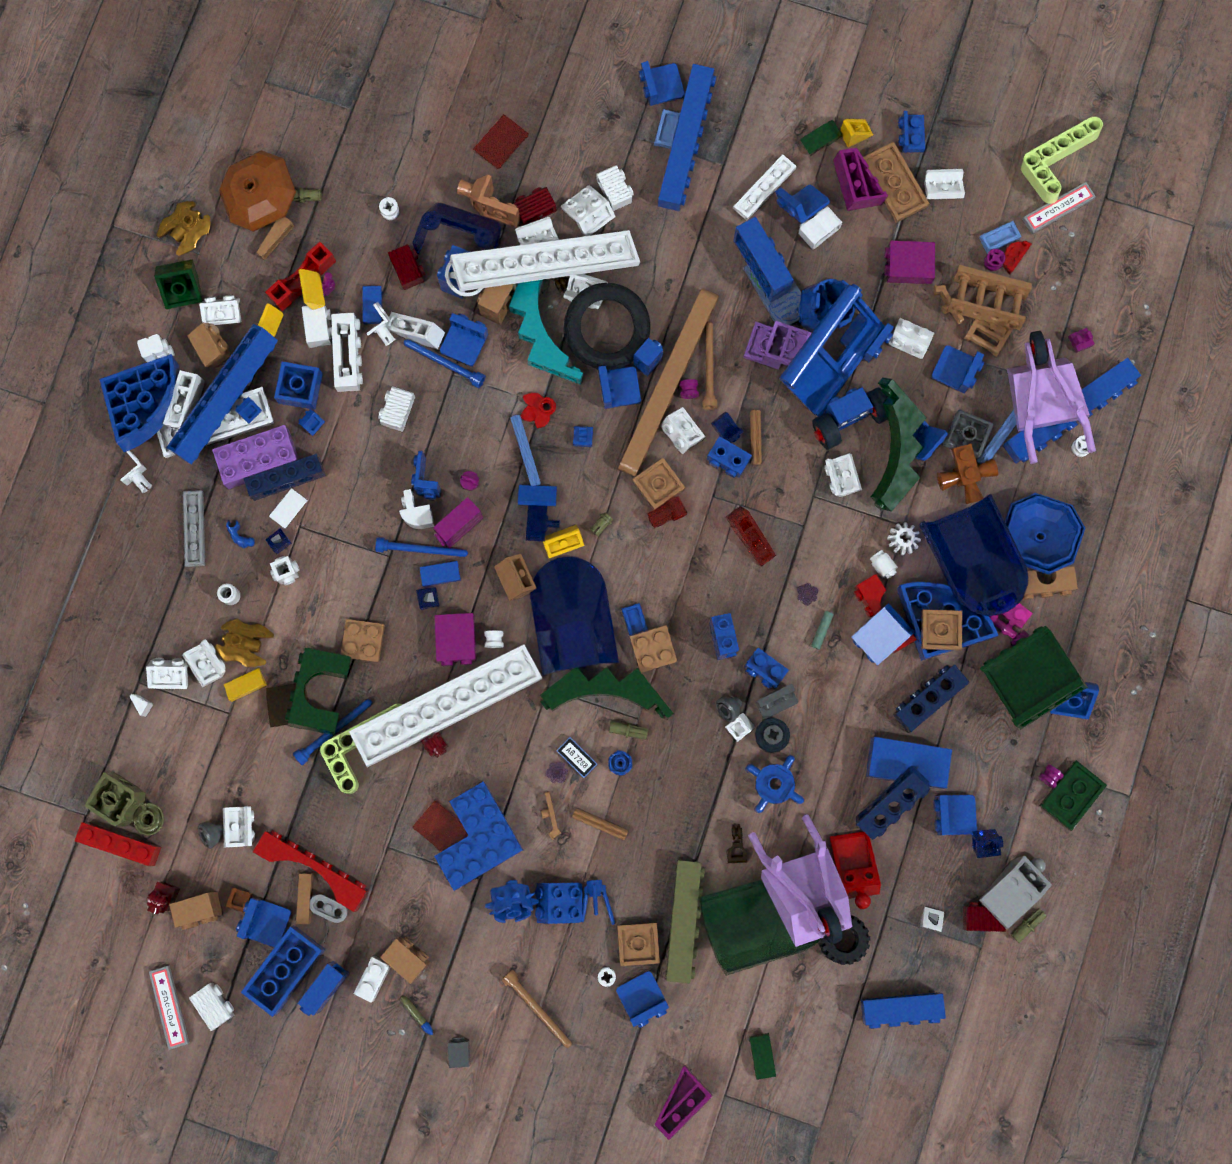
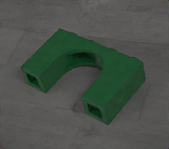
[285,648,351,735]

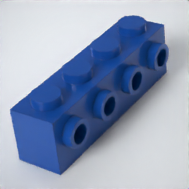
[860,992,946,1029]

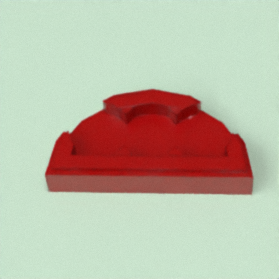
[1003,241,1032,275]

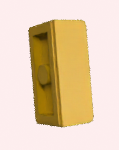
[299,269,325,310]
[258,303,284,337]
[541,525,585,558]
[224,668,267,702]

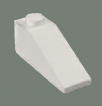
[386,312,445,349]
[163,370,205,429]

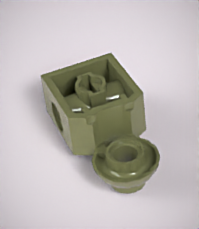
[84,772,164,836]

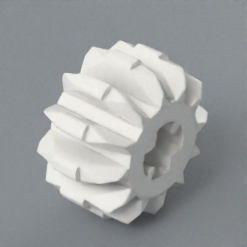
[887,522,921,555]

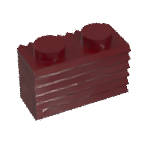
[513,187,557,226]
[388,244,426,290]
[963,902,1006,932]

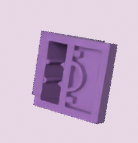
[743,321,812,370]

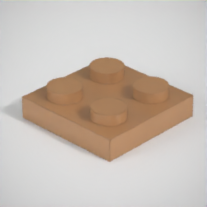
[632,458,685,511]
[921,610,962,651]
[340,619,385,663]
[629,624,677,673]
[617,923,660,966]

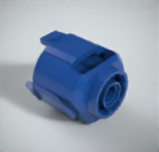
[799,279,855,332]

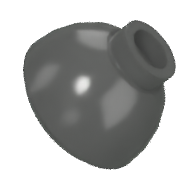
[716,696,742,722]
[198,822,223,849]

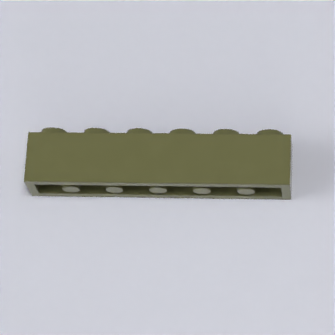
[666,860,705,984]

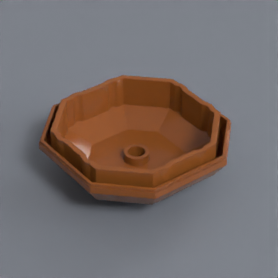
[219,150,296,232]

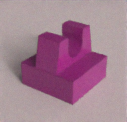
[1068,328,1095,353]

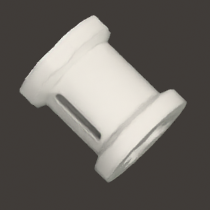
[598,967,616,987]

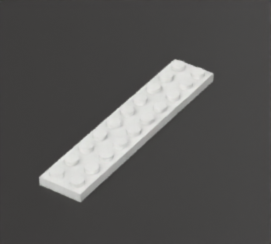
[450,230,640,291]
[349,645,542,767]

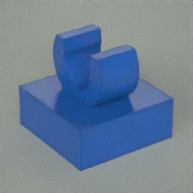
[235,397,262,424]
[298,409,325,436]
[573,426,593,447]

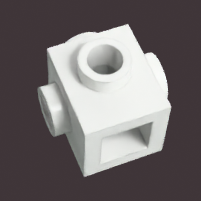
[270,556,300,585]

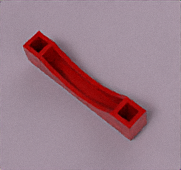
[253,830,369,912]

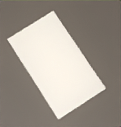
[269,488,308,528]

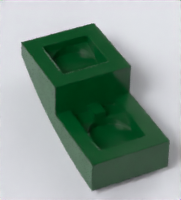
[800,120,843,156]
[749,1033,776,1080]

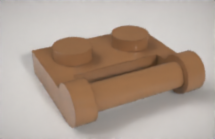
[964,319,1013,357]

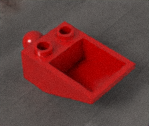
[830,832,881,909]

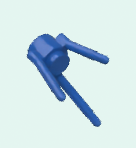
[582,880,615,925]

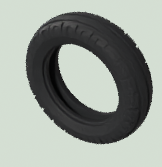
[564,283,651,370]

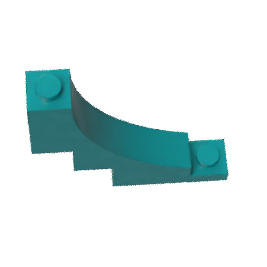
[509,280,583,385]

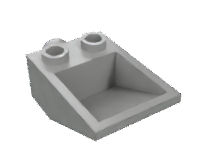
[979,856,1052,929]

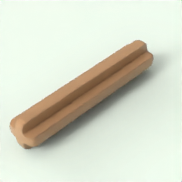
[750,410,762,465]
[573,809,628,840]

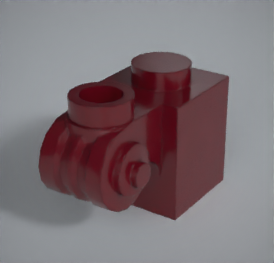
[421,732,449,758]
[147,881,180,914]

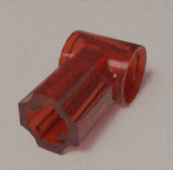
[647,496,688,529]

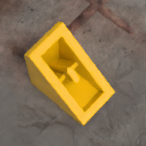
[840,119,873,147]

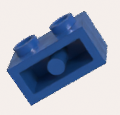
[707,436,752,478]

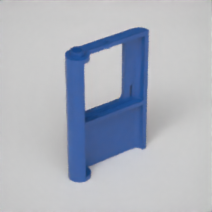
[779,284,885,417]

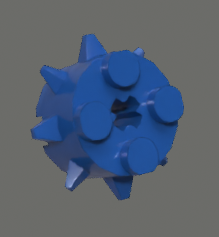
[485,880,539,923]

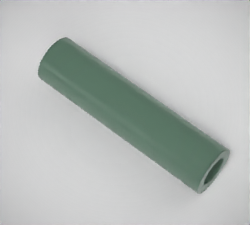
[811,611,834,650]

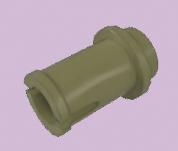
[590,512,613,537]

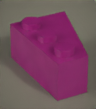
[833,147,888,211]
[655,1065,714,1140]

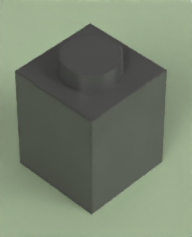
[448,1037,471,1068]

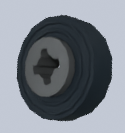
[755,718,790,753]

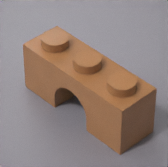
[1013,566,1078,600]

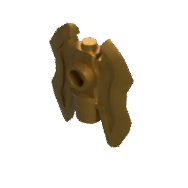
[157,201,211,256]
[215,619,274,667]

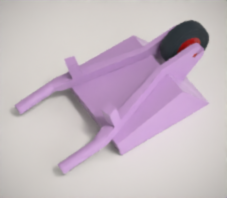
[1007,331,1096,464]
[748,815,852,947]

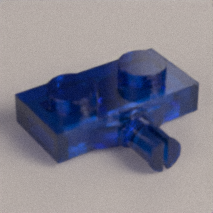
[526,505,560,542]

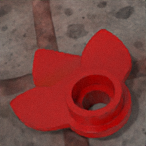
[520,393,556,429]

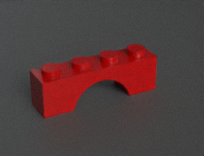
[265,241,336,312]
[854,574,917,653]
[75,822,162,866]

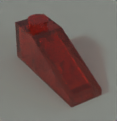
[725,506,776,567]

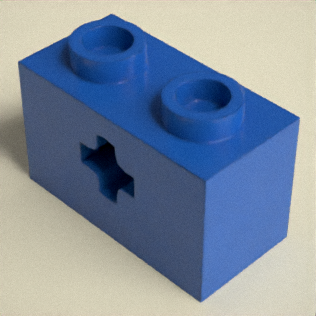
[633,338,663,377]

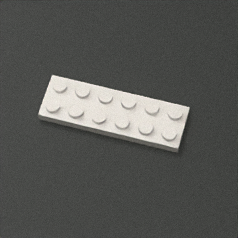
[157,387,274,458]

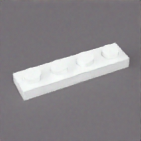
[733,155,796,221]

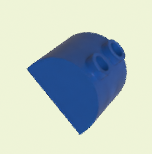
[1050,682,1099,720]

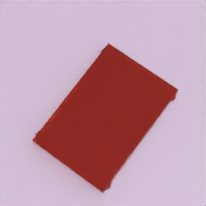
[473,114,529,170]
[413,800,468,852]

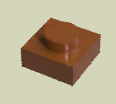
[226,887,253,913]

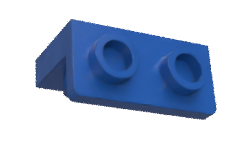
[898,111,925,153]
[744,648,789,689]

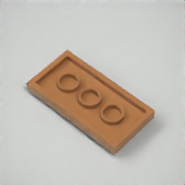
[863,142,929,223]

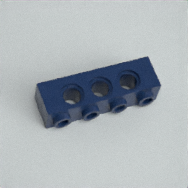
[244,454,326,501]
[893,664,970,733]
[856,766,930,840]

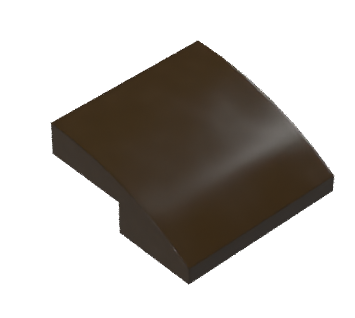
[266,683,308,728]

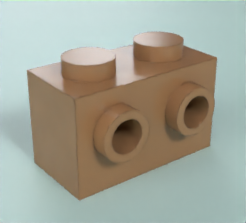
[187,323,232,368]
[494,554,536,601]

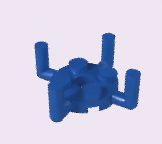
[745,755,804,813]

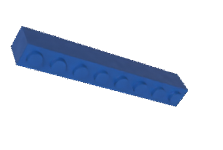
[658,64,717,211]
[166,324,278,464]
[1003,358,1142,464]

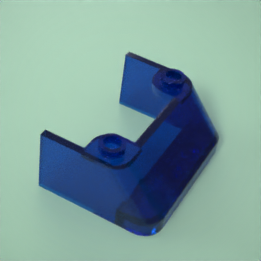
[412,203,501,254]

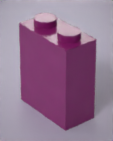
[884,241,935,284]
[433,497,483,548]
[435,613,477,666]

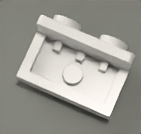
[924,169,965,199]
[515,217,559,245]
[564,274,608,309]
[888,318,934,359]
[825,453,862,497]
[182,639,226,688]
[223,806,255,848]

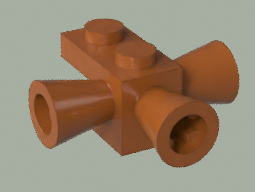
[937,444,998,504]

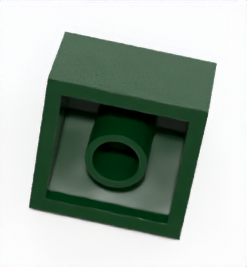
[154,259,203,309]

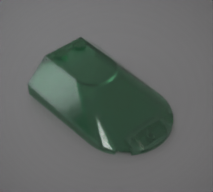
[700,880,821,976]

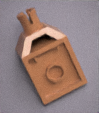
[457,175,520,228]

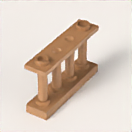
[947,265,1032,330]

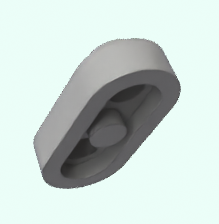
[310,894,348,923]

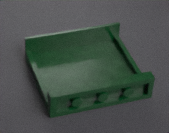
[980,626,1088,730]

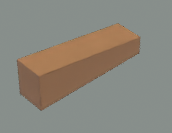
[256,217,294,261]
[296,874,313,924]

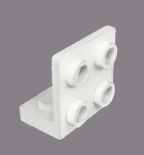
[561,185,615,236]

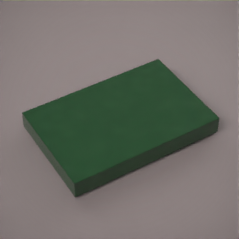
[1039,760,1107,831]

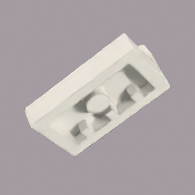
[199,295,242,325]
[660,407,705,454]
[146,658,188,689]

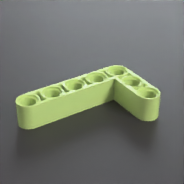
[1021,117,1103,204]
[320,704,403,794]

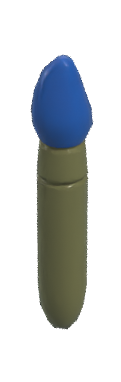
[401,996,433,1035]

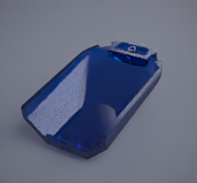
[919,494,1028,616]
[530,557,619,676]

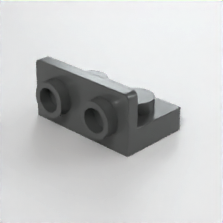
[756,684,798,719]

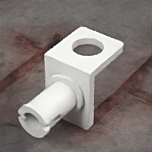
[366,302,396,346]
[121,450,152,493]

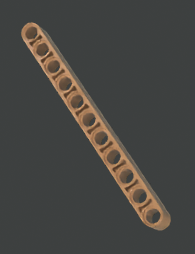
[618,288,719,477]

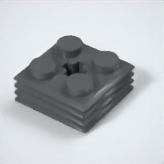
[943,410,993,460]

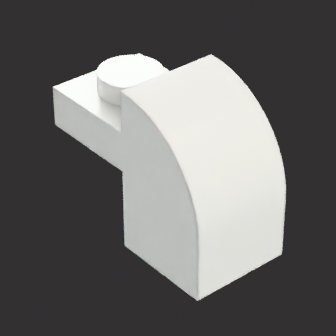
[399,489,435,529]

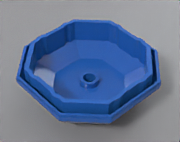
[999,493,1086,575]

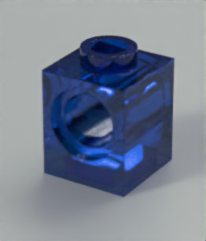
[972,829,1003,858]

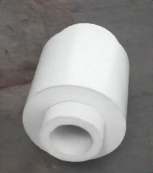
[870,550,898,579]
[217,584,240,605]

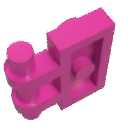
[984,590,1033,639]

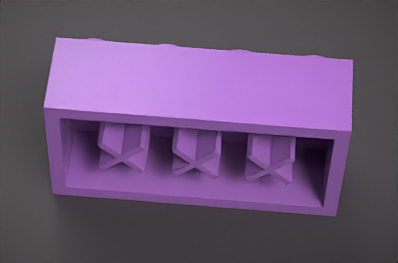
[212,425,299,489]

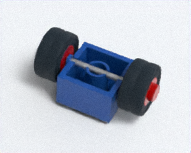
[812,387,888,450]

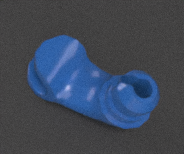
[226,520,255,549]

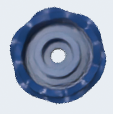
[608,751,632,775]

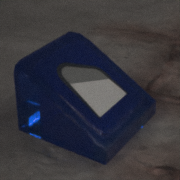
[265,528,292,555]
[416,587,440,610]

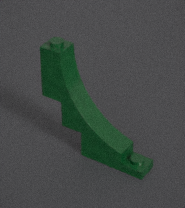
[870,377,926,512]
[540,666,674,720]

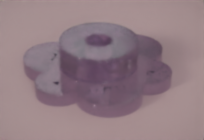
[797,583,818,606]
[546,761,568,783]

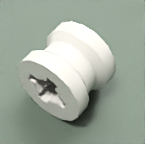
[379,197,399,220]
[1071,435,1089,457]
[484,631,504,648]

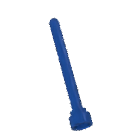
[404,339,486,388]
[375,537,468,557]
[293,699,372,766]

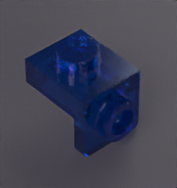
[711,412,744,442]

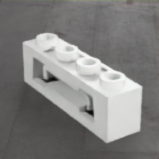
[331,313,363,392]

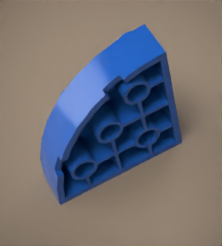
[99,354,180,452]
[896,582,999,661]

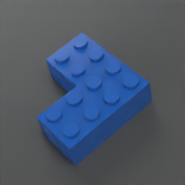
[434,781,524,891]

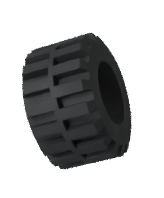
[818,915,870,965]

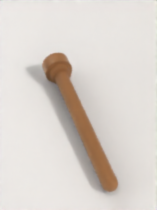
[702,322,717,410]
[501,969,572,1048]

